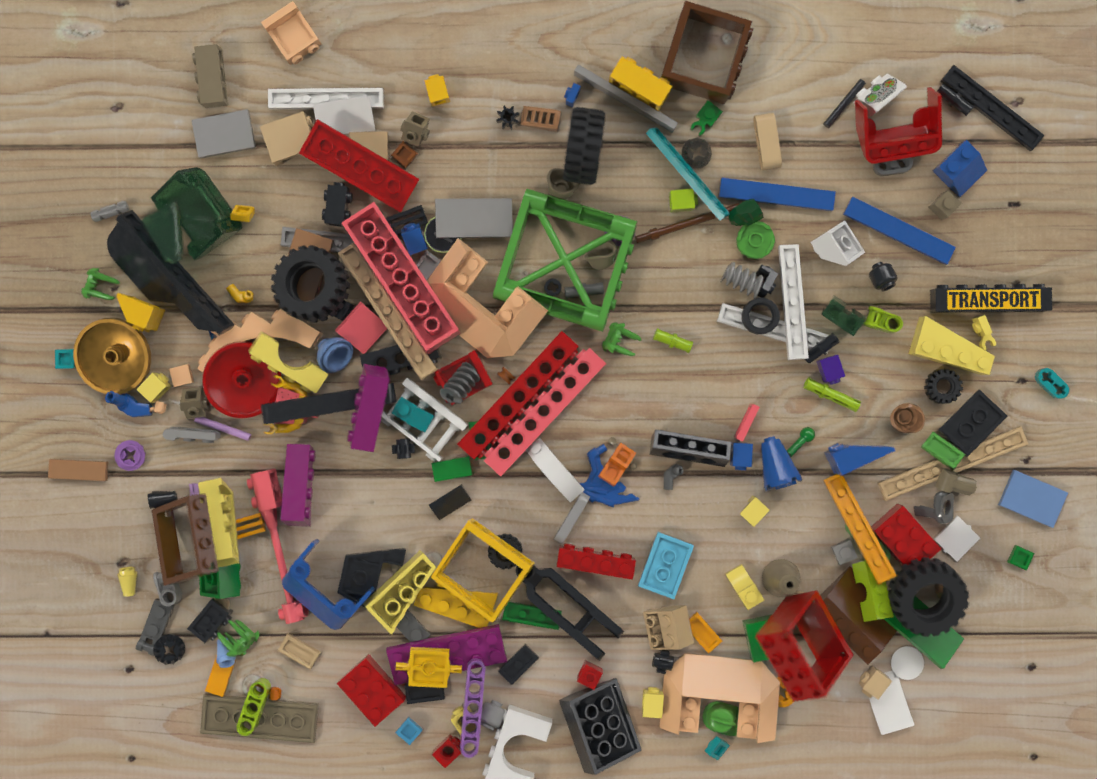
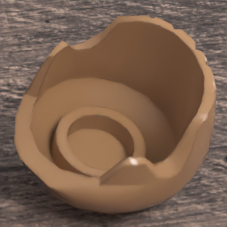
[890,403,925,433]

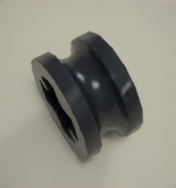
[544,279,561,296]

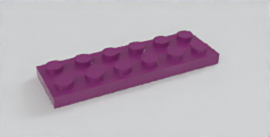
[386,624,507,685]

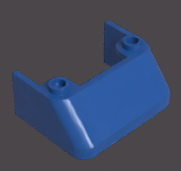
[282,539,375,630]

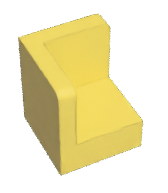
[740,496,769,527]

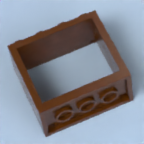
[661,0,754,104]

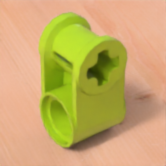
[863,306,903,333]

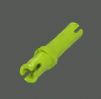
[803,377,861,412]

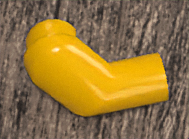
[226,284,254,303]

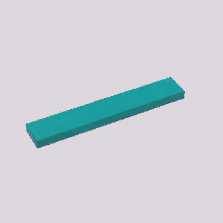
[646,128,730,221]

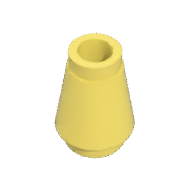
[117,567,137,597]

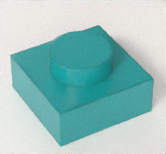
[55,349,76,369]
[705,736,730,760]

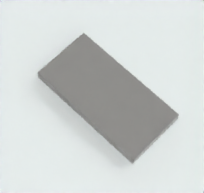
[435,198,513,238]

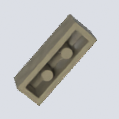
[192,44,228,108]

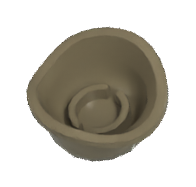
[547,168,580,199]
[584,241,617,270]

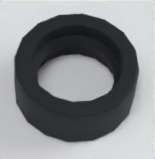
[741,298,780,335]

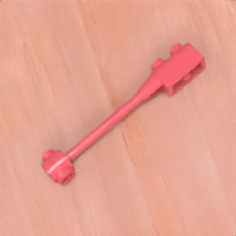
[247,468,309,624]

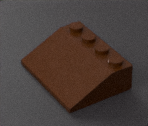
[814,566,897,665]

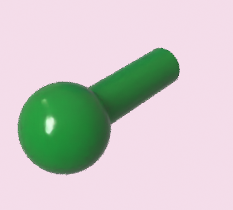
[787,427,815,457]

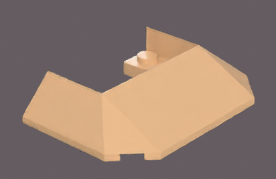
[427,238,548,358]
[660,653,780,743]

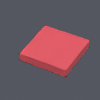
[335,301,387,354]

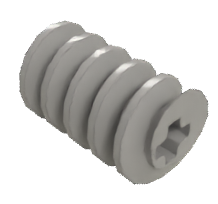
[720,262,763,299]

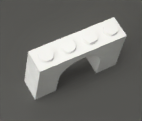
[482,705,552,779]

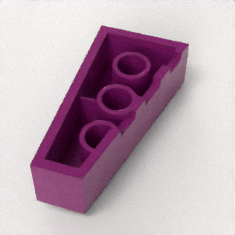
[347,364,389,452]
[280,444,316,527]

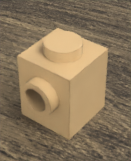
[859,665,892,700]

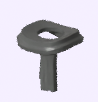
[914,491,954,524]

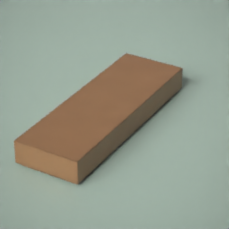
[48,459,108,481]

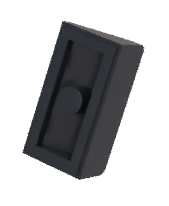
[429,484,472,520]

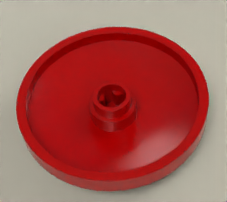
[203,341,281,418]

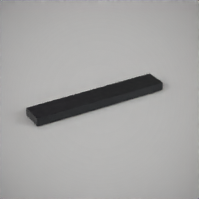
[940,65,1044,151]

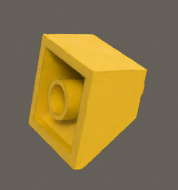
[116,293,165,332]

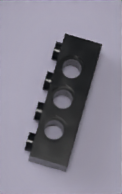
[359,340,441,375]
[649,429,731,467]

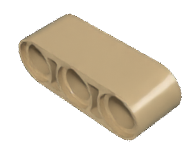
[753,113,782,170]

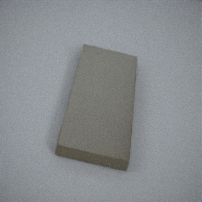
[200,694,319,743]

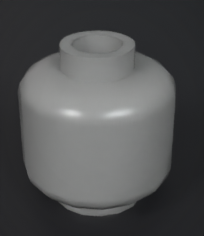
[481,700,505,730]

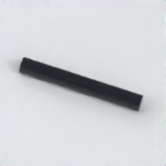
[823,79,866,128]

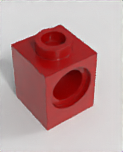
[577,660,603,690]
[432,734,462,768]

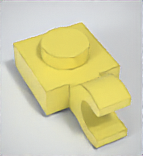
[972,315,996,350]

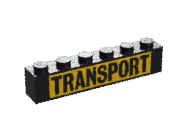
[930,284,1052,313]

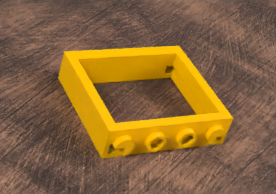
[431,518,535,623]

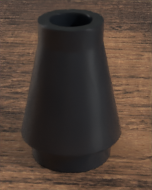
[147,491,178,509]

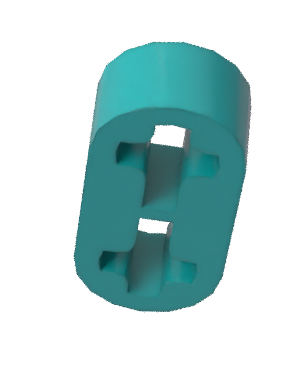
[1035,368,1069,399]

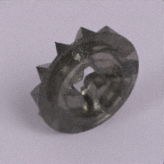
[681,137,712,169]

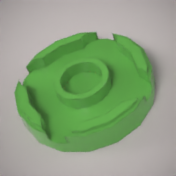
[736,221,775,260]

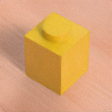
[424,74,450,107]

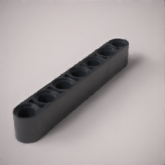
[261,383,397,424]

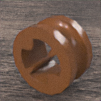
[497,367,516,385]

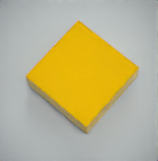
[230,205,255,222]

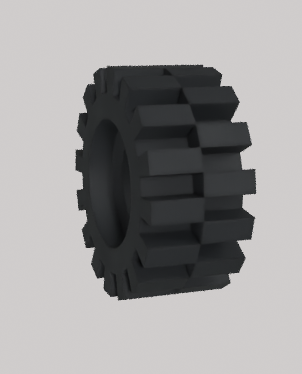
[924,369,963,404]
[488,534,523,570]

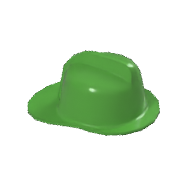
[702,701,739,736]

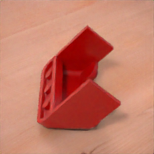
[855,87,942,164]

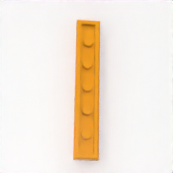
[823,474,897,585]

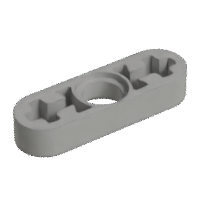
[554,492,590,544]

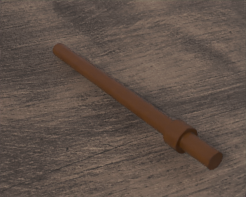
[635,201,744,244]

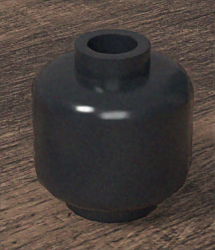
[869,262,898,292]

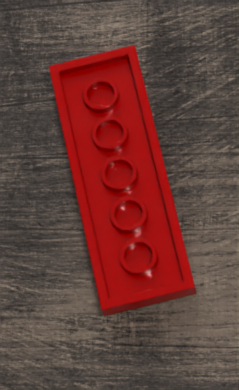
[299,119,419,212]

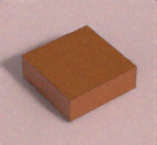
[391,141,418,168]

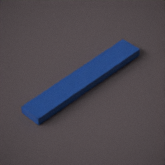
[718,178,836,211]
[843,197,956,265]

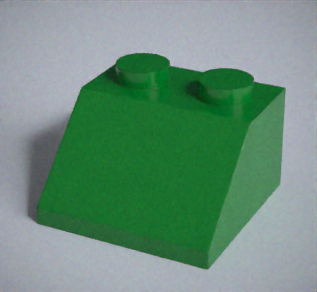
[199,562,241,599]

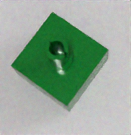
[742,614,788,662]

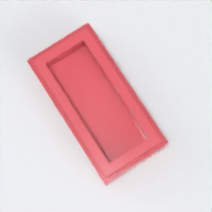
[734,404,760,442]

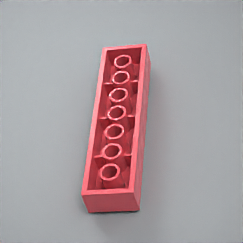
[342,202,461,354]

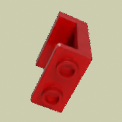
[433,350,493,405]

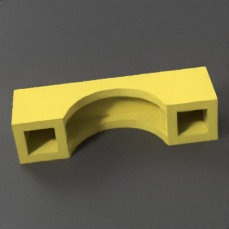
[248,331,329,393]

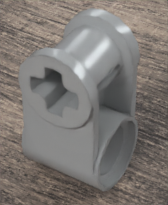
[153,572,182,606]

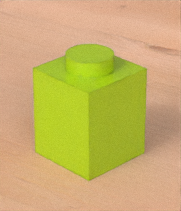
[669,189,698,213]

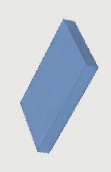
[998,470,1068,528]

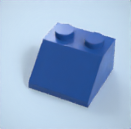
[932,140,987,198]

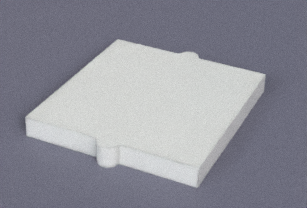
[934,516,980,562]

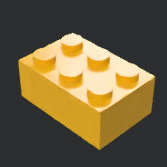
[609,56,672,111]

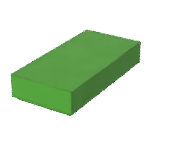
[921,432,966,470]

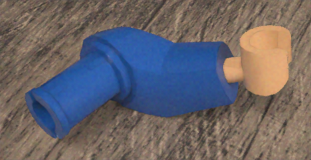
[105,391,167,417]

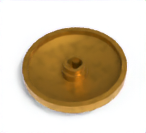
[73,318,151,394]

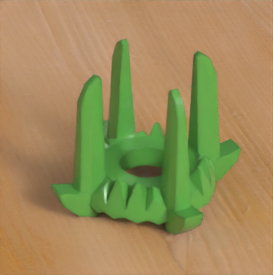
[81,268,120,300]
[602,322,641,356]
[217,620,259,657]

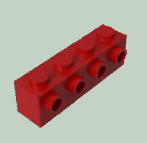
[556,543,636,580]

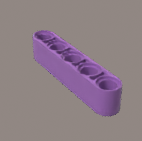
[460,658,485,758]

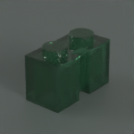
[821,295,866,336]

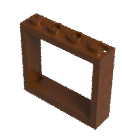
[152,494,219,586]

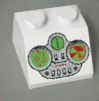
[853,74,907,118]

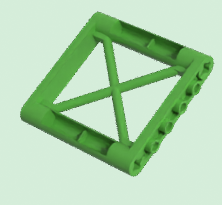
[493,189,638,332]

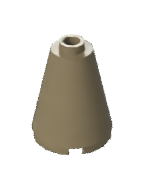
[762,559,801,597]

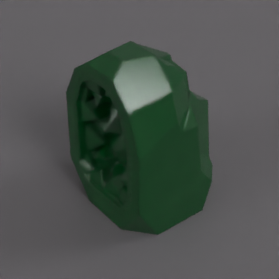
[729,199,764,226]

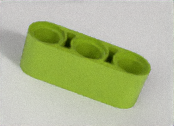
[236,678,271,736]

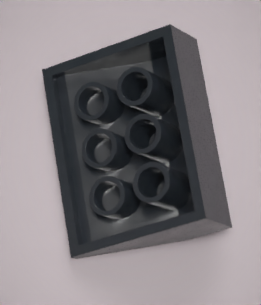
[559,678,642,775]

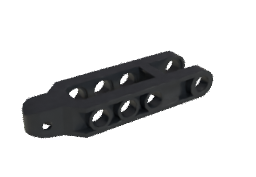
[515,566,624,661]

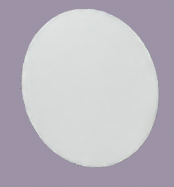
[891,646,924,680]

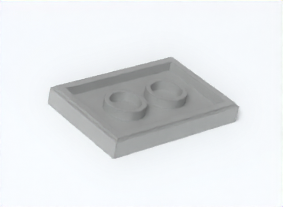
[191,109,256,159]

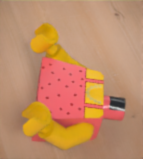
[263,375,319,435]

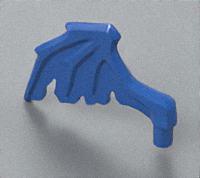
[580,444,639,507]

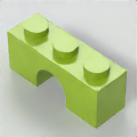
[852,561,893,622]

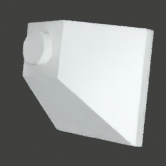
[811,220,865,266]

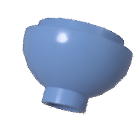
[317,337,353,373]

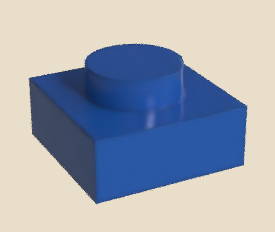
[564,83,581,108]

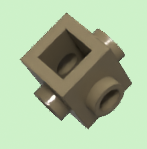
[400,111,430,147]
[180,387,210,419]

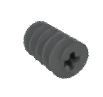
[440,362,480,404]

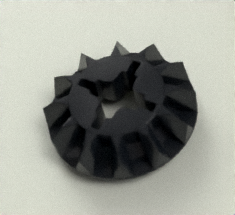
[153,634,185,665]

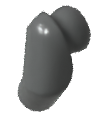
[664,464,684,490]

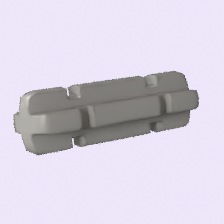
[90,201,129,222]

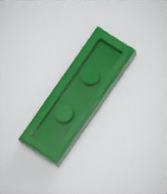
[502,601,562,630]

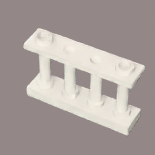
[381,378,469,462]

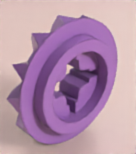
[114,440,146,471]

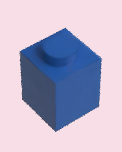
[401,223,428,255]
[730,442,753,470]

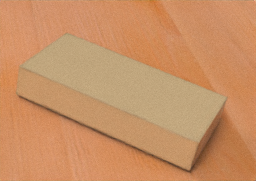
[278,633,321,670]

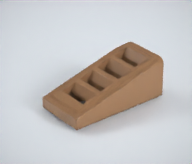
[520,106,561,132]

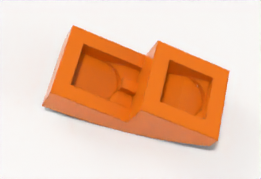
[598,442,636,487]

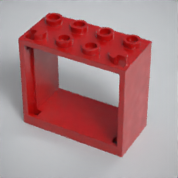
[756,590,854,702]

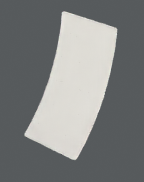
[313,97,375,134]
[869,670,915,735]

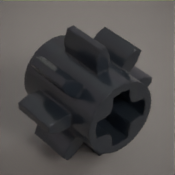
[496,105,520,130]
[334,300,354,321]
[392,439,416,459]
[652,650,674,674]

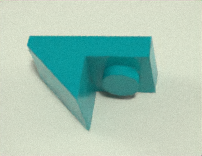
[391,397,435,432]

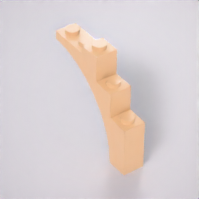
[197,308,323,372]

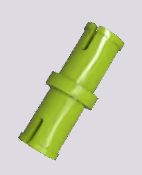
[653,328,693,353]

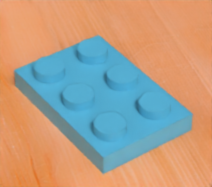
[638,531,694,599]

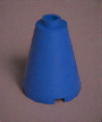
[761,436,802,491]

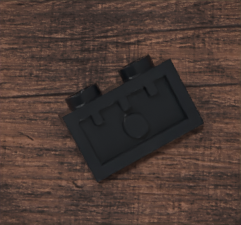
[187,598,233,643]

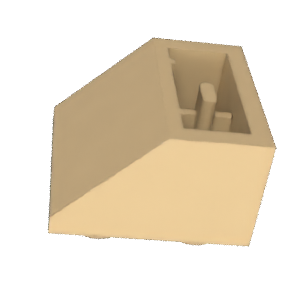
[643,605,694,650]

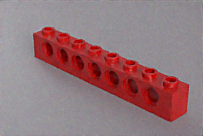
[457,331,579,459]

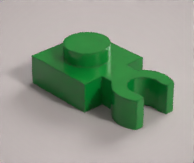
[690,100,723,137]

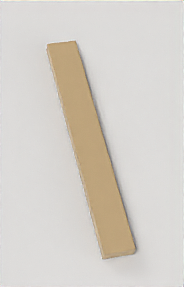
[338,243,437,381]
[877,426,1028,501]

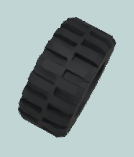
[563,107,606,185]
[271,245,350,323]
[888,557,969,637]

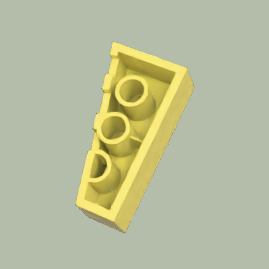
[909,316,995,375]
[198,478,239,568]
[363,550,436,635]

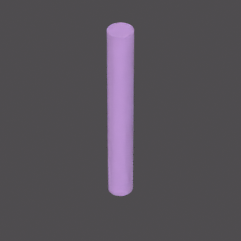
[194,417,251,441]

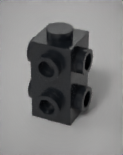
[322,182,353,227]

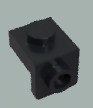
[756,265,779,298]

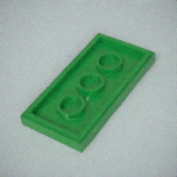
[884,596,964,669]

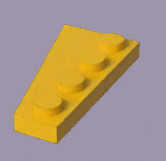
[413,587,498,628]

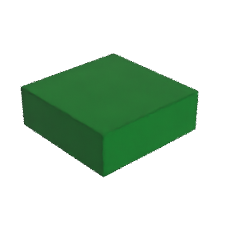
[1007,545,1035,571]

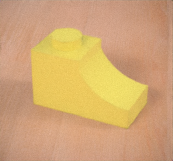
[725,564,764,610]

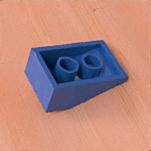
[824,443,895,475]

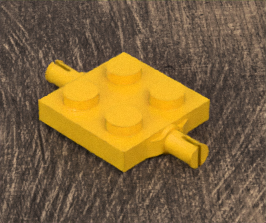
[395,647,462,688]

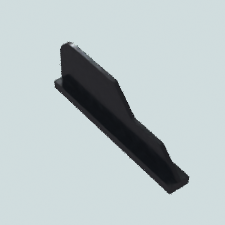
[107,210,235,335]

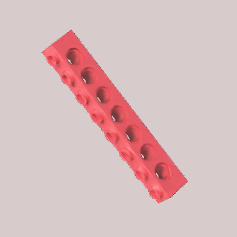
[484,348,606,477]

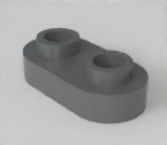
[873,157,913,176]

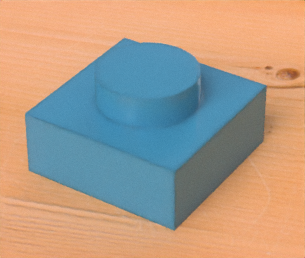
[395,717,423,745]

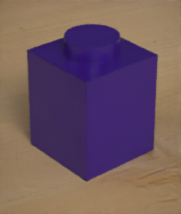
[816,355,846,385]

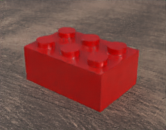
[871,504,941,566]
[337,654,406,727]

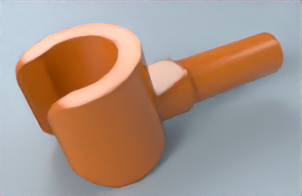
[256,684,282,700]

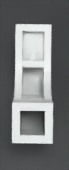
[526,438,584,503]

